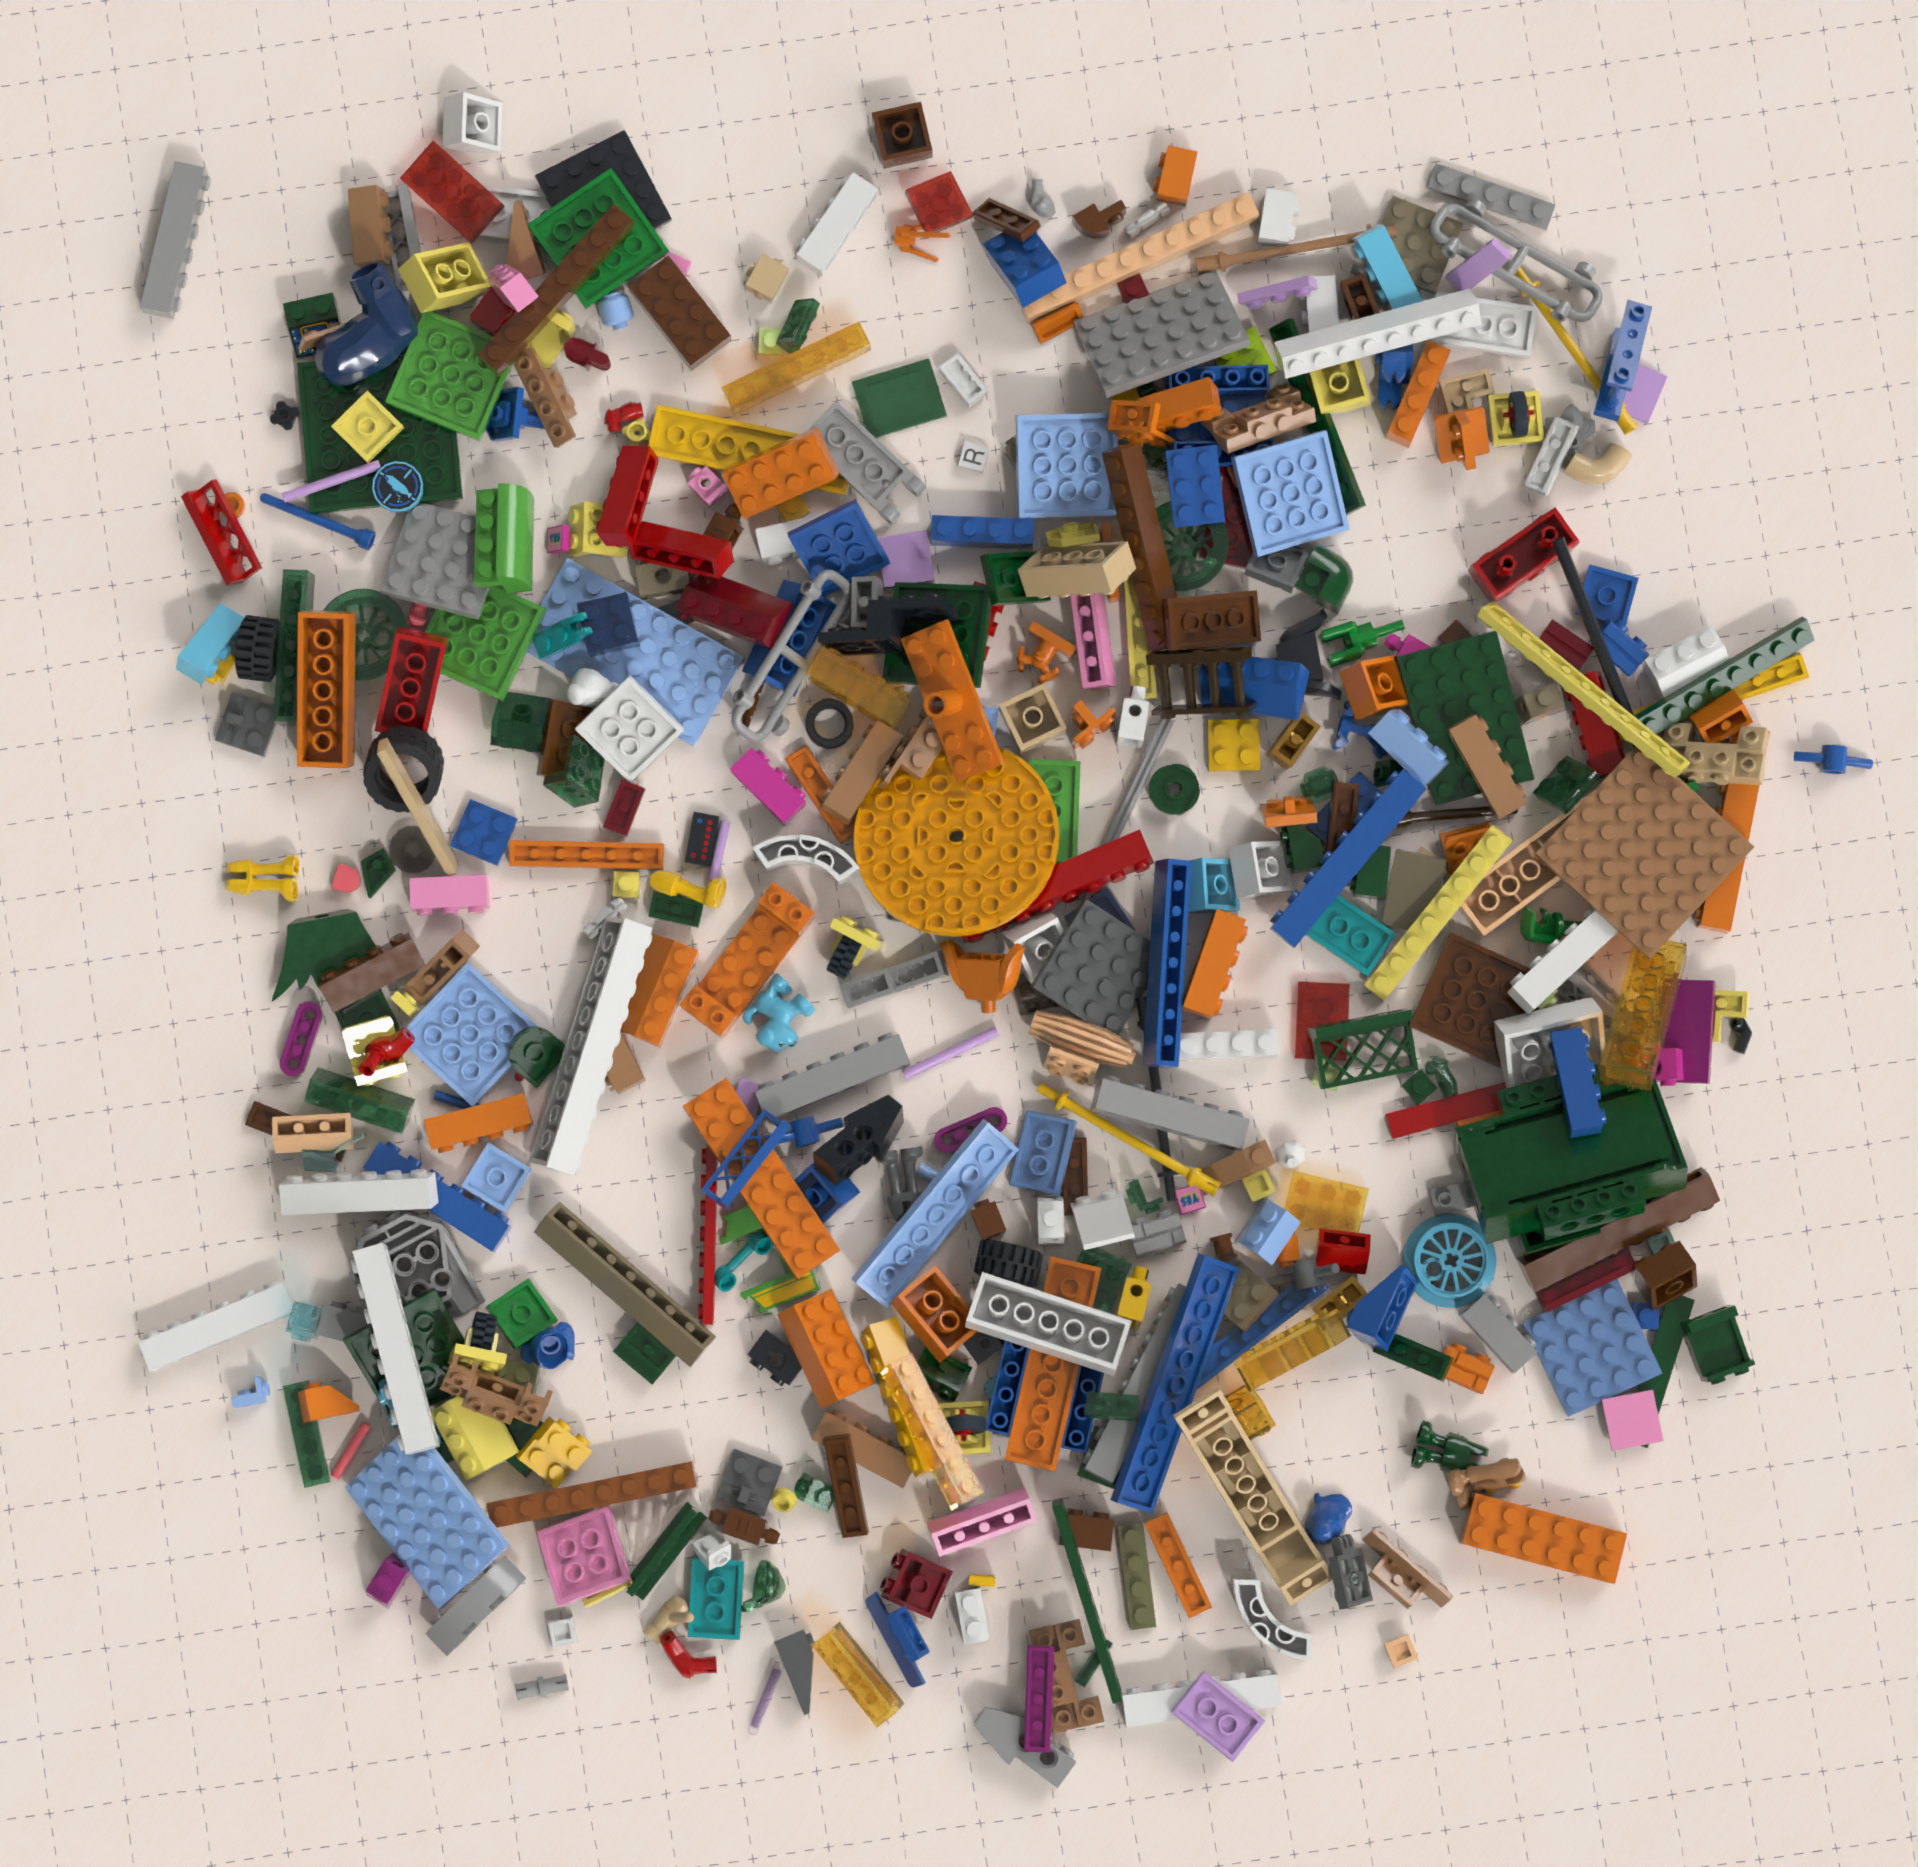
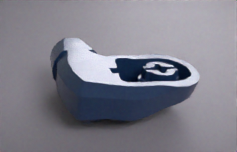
[315,261,418,387]

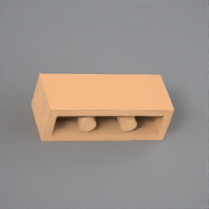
[272,1113,353,1153]

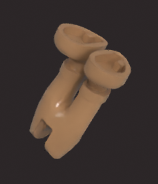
[1447,1458,1526,1510]

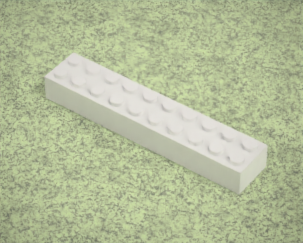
[528,916,652,1175]

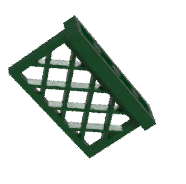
[1307,1009,1418,1089]
[626,1502,708,1600]

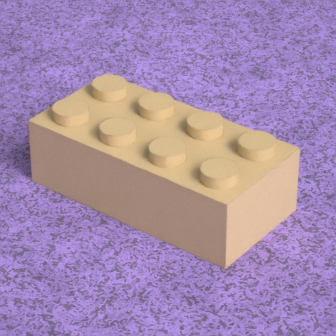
[1018,541,1136,599]

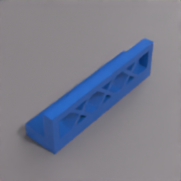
[700,1109,791,1210]

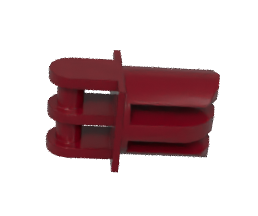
[564,337,611,372]

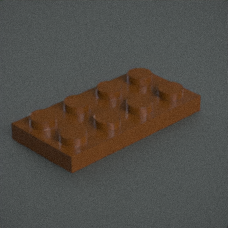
[1163,590,1261,651]

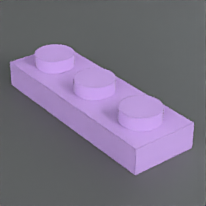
[1237,275,1318,309]

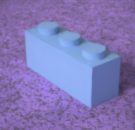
[1368,708,1449,786]

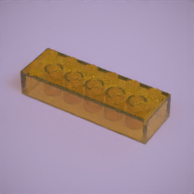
[1600,941,1687,1091]

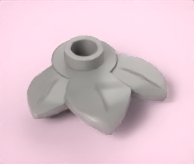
[1545,404,1596,455]

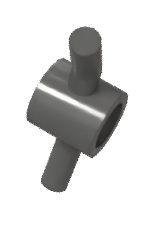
[1268,1259,1340,1290]

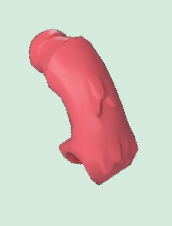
[405,603,428,632]

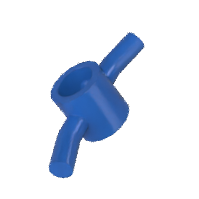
[1794,745,1873,774]
[767,1116,844,1148]

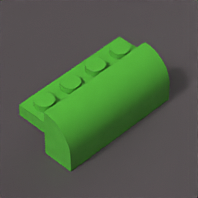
[474,483,534,593]

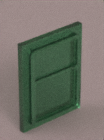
[852,358,947,438]

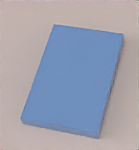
[1009,1110,1077,1197]

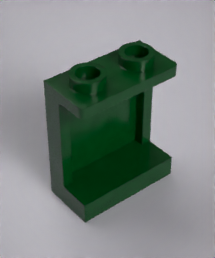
[1681,1305,1755,1385]

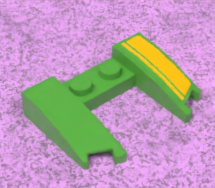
[720,1206,820,1313]

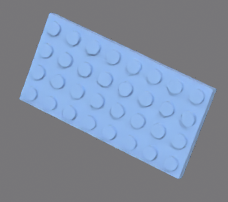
[527,558,745,747]

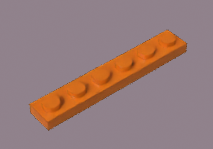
[509,840,664,870]

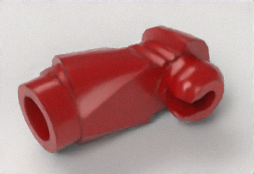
[604,402,644,432]

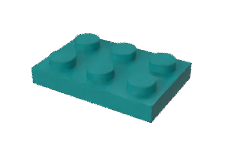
[1306,895,1396,977]
[688,1558,745,1640]

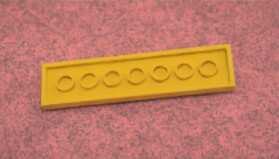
[648,405,849,497]

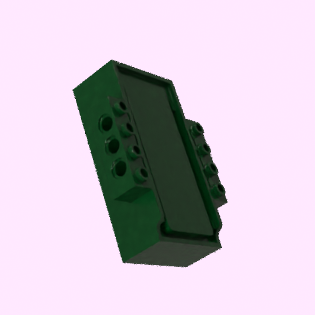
[1455,1063,1688,1244]

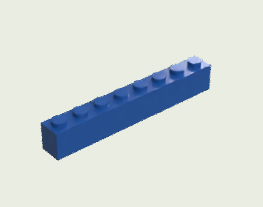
[1270,769,1427,948]
[1142,858,1192,1068]

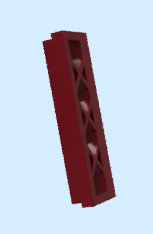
[1533,1247,1638,1313]

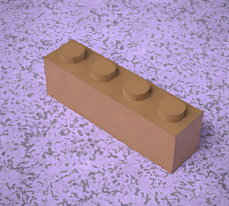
[1446,714,1526,819]
[821,720,904,825]
[811,1409,912,1488]

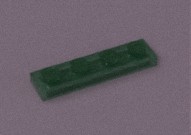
[283,1380,331,1488]

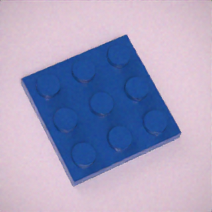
[787,498,891,597]

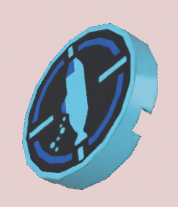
[372,461,424,513]

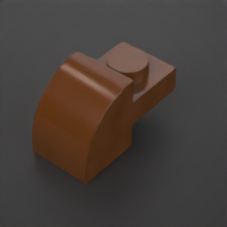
[1072,200,1126,239]

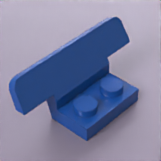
[865,1592,930,1688]

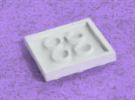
[575,675,684,782]

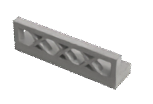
[386,184,421,292]
[1557,963,1653,1056]

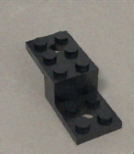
[818,593,958,656]

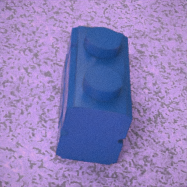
[1588,618,1649,677]

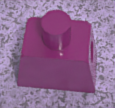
[365,1553,410,1609]

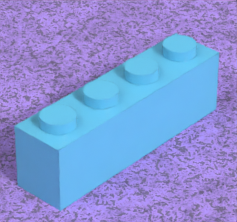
[1352,224,1423,310]

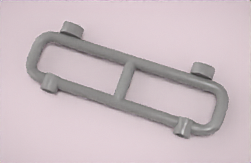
[1430,198,1603,322]
[731,570,852,742]

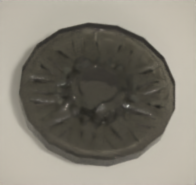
[389,826,436,874]

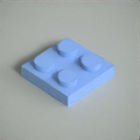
[461,1143,533,1214]

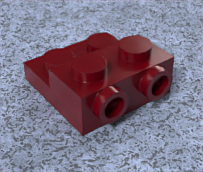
[880,1548,953,1619]

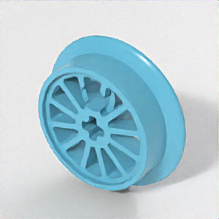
[1403,1214,1496,1308]

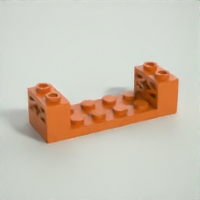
[680,882,816,1039]

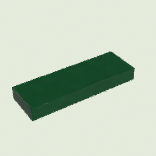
[1373,1333,1454,1382]

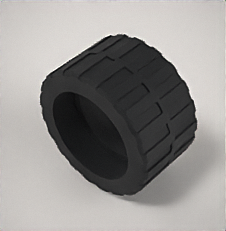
[363,726,444,813]

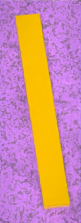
[1618,653,1810,742]

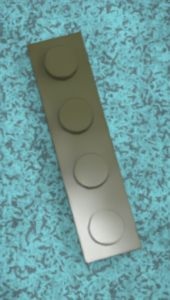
[1117,1522,1157,1630]

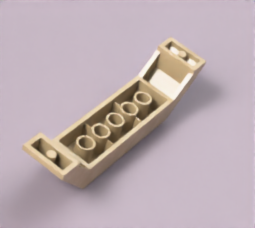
[1173,1387,1333,1606]

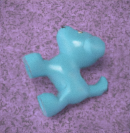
[742,973,816,1052]

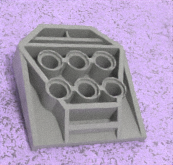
[349,1210,485,1318]

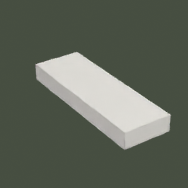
[1523,416,1579,496]

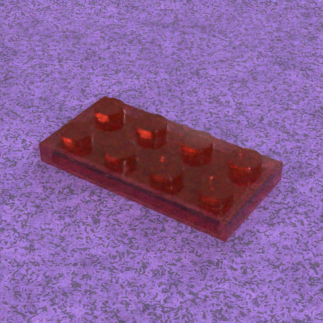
[400,140,505,244]

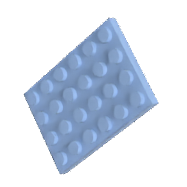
[344,1434,510,1610]

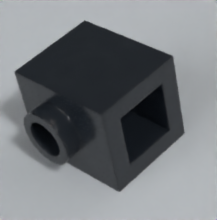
[963,1332,1003,1365]

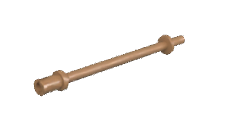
[1195,223,1397,274]

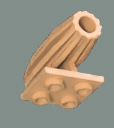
[1028,1010,1137,1086]

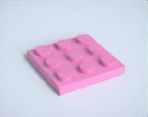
[537,1506,632,1607]

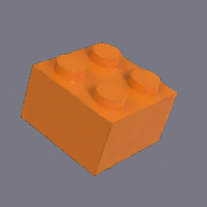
[1339,655,1409,720]

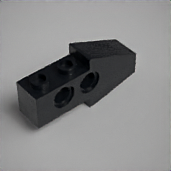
[813,1095,904,1186]

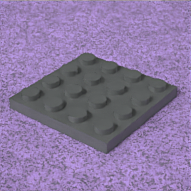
[1030,898,1150,1035]

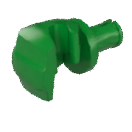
[1520,906,1583,944]

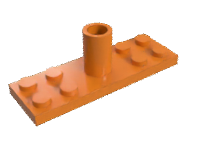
[901,620,1005,783]

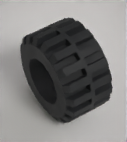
[235,615,282,682]
[973,1239,1043,1287]

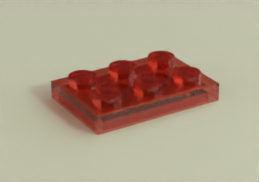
[1294,981,1350,1062]

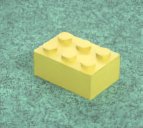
[398,242,491,313]

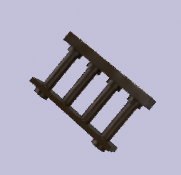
[1146,646,1257,719]

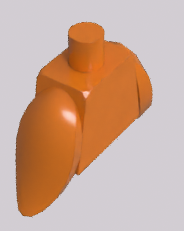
[940,939,1025,1013]

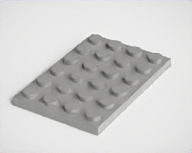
[1073,270,1251,398]

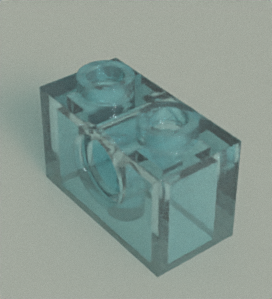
[286,1301,323,1343]

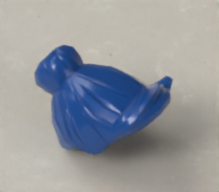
[520,1322,575,1369]
[1305,1493,1352,1545]

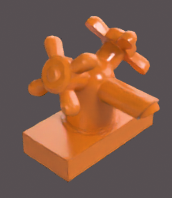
[1016,621,1077,684]

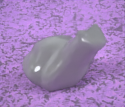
[1031,178,1056,218]

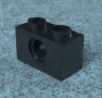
[747,1330,802,1387]

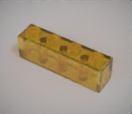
[812,1621,905,1727]

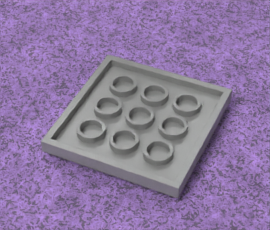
[380,502,490,620]

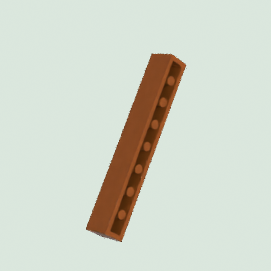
[487,1461,698,1528]

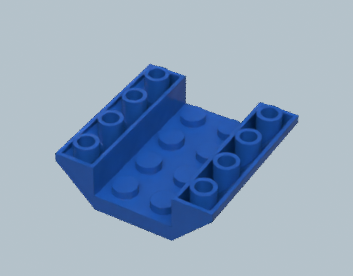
[1165,365,1274,467]
[986,1340,1104,1453]

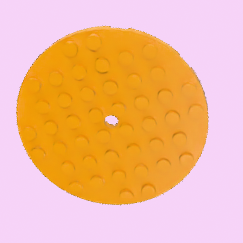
[854,747,1060,936]

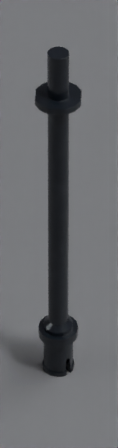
[1136,996,1180,1202]

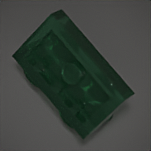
[775,298,820,356]
[1084,1392,1139,1422]

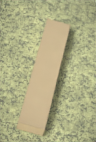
[377,738,458,876]

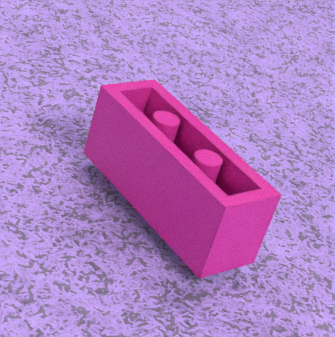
[730,748,807,826]

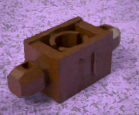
[703,503,744,550]
[708,1507,780,1546]

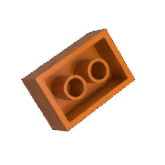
[890,1265,978,1363]

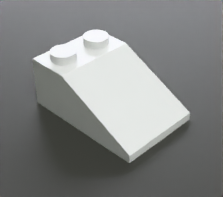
[1070,1189,1135,1250]

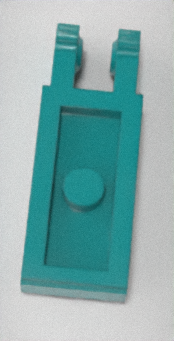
[533,612,593,660]

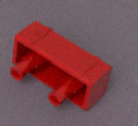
[1468,507,1580,603]

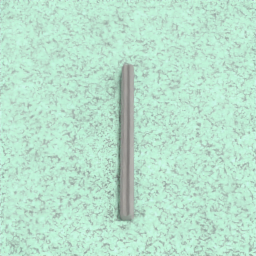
[1078,718,1173,901]

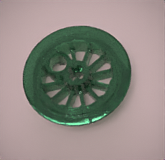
[1156,501,1229,591]
[323,589,409,680]

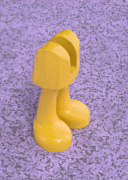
[225,854,300,902]
[650,870,727,909]

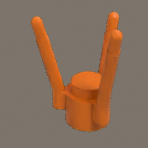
[894,222,951,262]

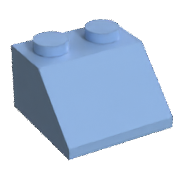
[1234,1199,1301,1265]

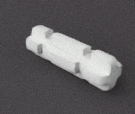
[1124,201,1170,239]
[583,897,628,940]

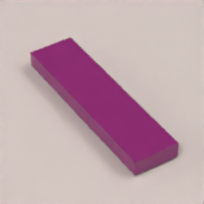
[1024,1645,1055,1753]

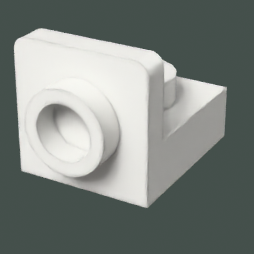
[692,1531,731,1571]

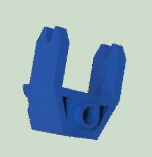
[1375,344,1414,411]

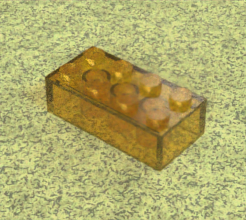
[806,647,911,731]
[1234,1308,1351,1392]

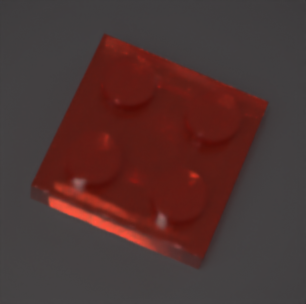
[905,171,973,232]

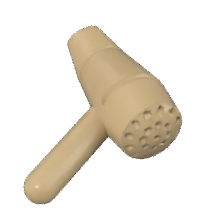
[643,1595,694,1644]

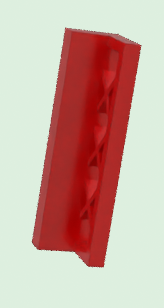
[181,479,262,586]

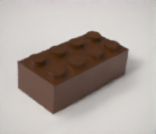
[628,255,731,371]

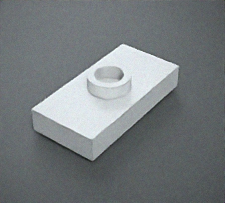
[937,352,989,408]

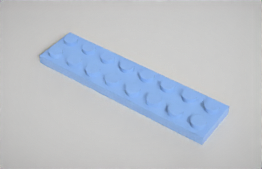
[851,1119,1019,1309]

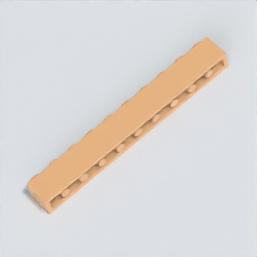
[1018,192,1260,325]

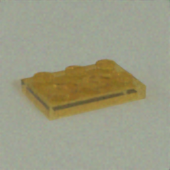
[1284,1171,1369,1233]

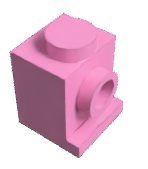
[688,466,728,508]

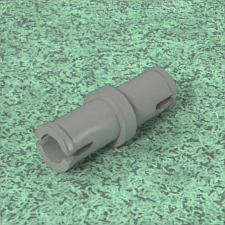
[515,1674,569,1701]

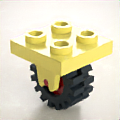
[826,915,884,980]
[448,1311,507,1375]

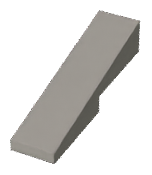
[840,951,949,1008]

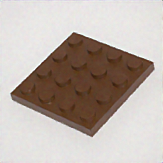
[1409,933,1531,1069]

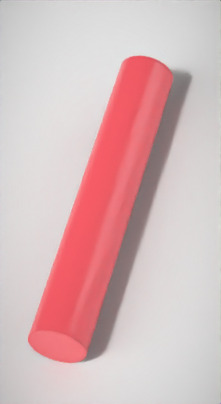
[330,1422,371,1480]

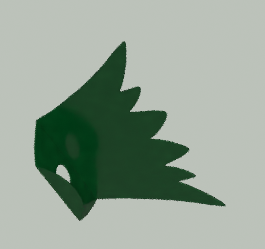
[272,909,376,1001]

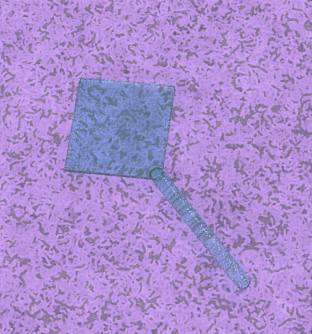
[302,1132,367,1172]

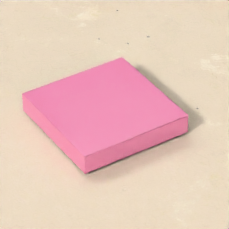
[1601,1390,1664,1451]

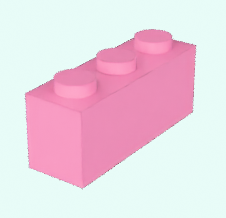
[486,264,539,312]
[409,875,490,916]

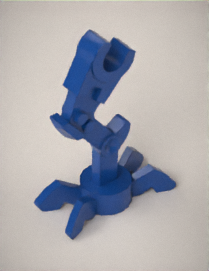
[1332,699,1389,759]

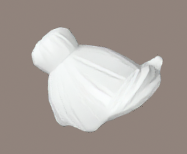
[566,668,619,708]

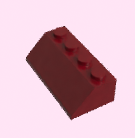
[675,575,794,650]

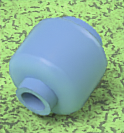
[597,291,634,330]

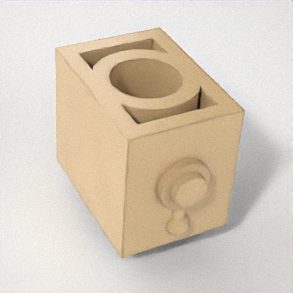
[745,253,789,303]

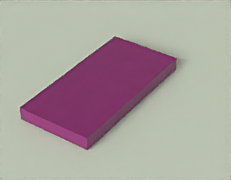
[1658,979,1716,1084]

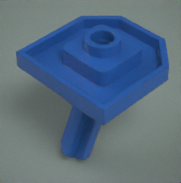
[485,387,545,442]

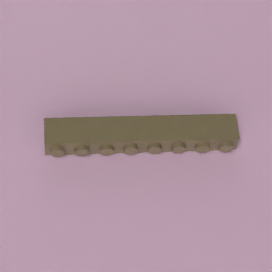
[534,1202,716,1367]

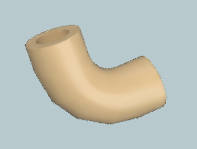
[1563,443,1632,484]

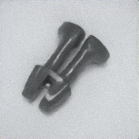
[875,1146,923,1222]

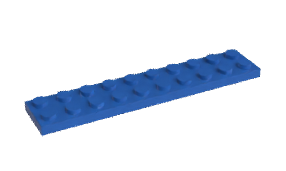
[1110,1253,1240,1514]

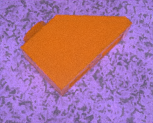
[297,1382,360,1423]

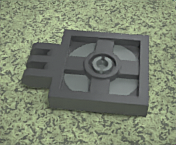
[1328,1534,1373,1610]

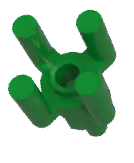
[1319,619,1405,668]

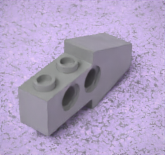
[973,1707,1076,1788]

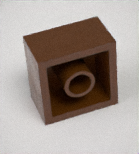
[872,102,933,169]
[1635,1240,1698,1311]
[1058,1508,1114,1551]

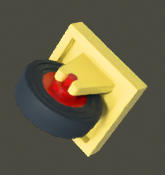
[1488,391,1544,447]
[937,1401,992,1456]

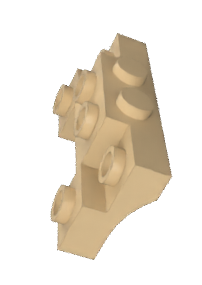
[1663,723,1770,785]

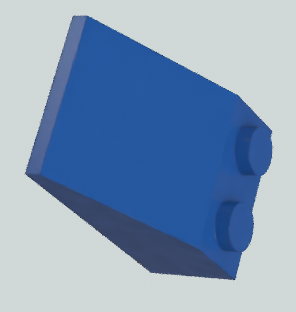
[1346,1265,1418,1351]

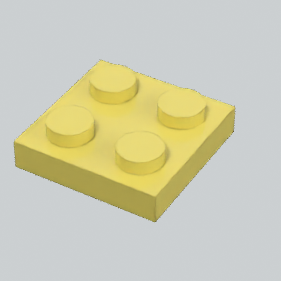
[331,391,404,463]

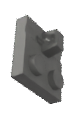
[1244,546,1309,593]
[215,692,281,758]
[716,1449,783,1516]

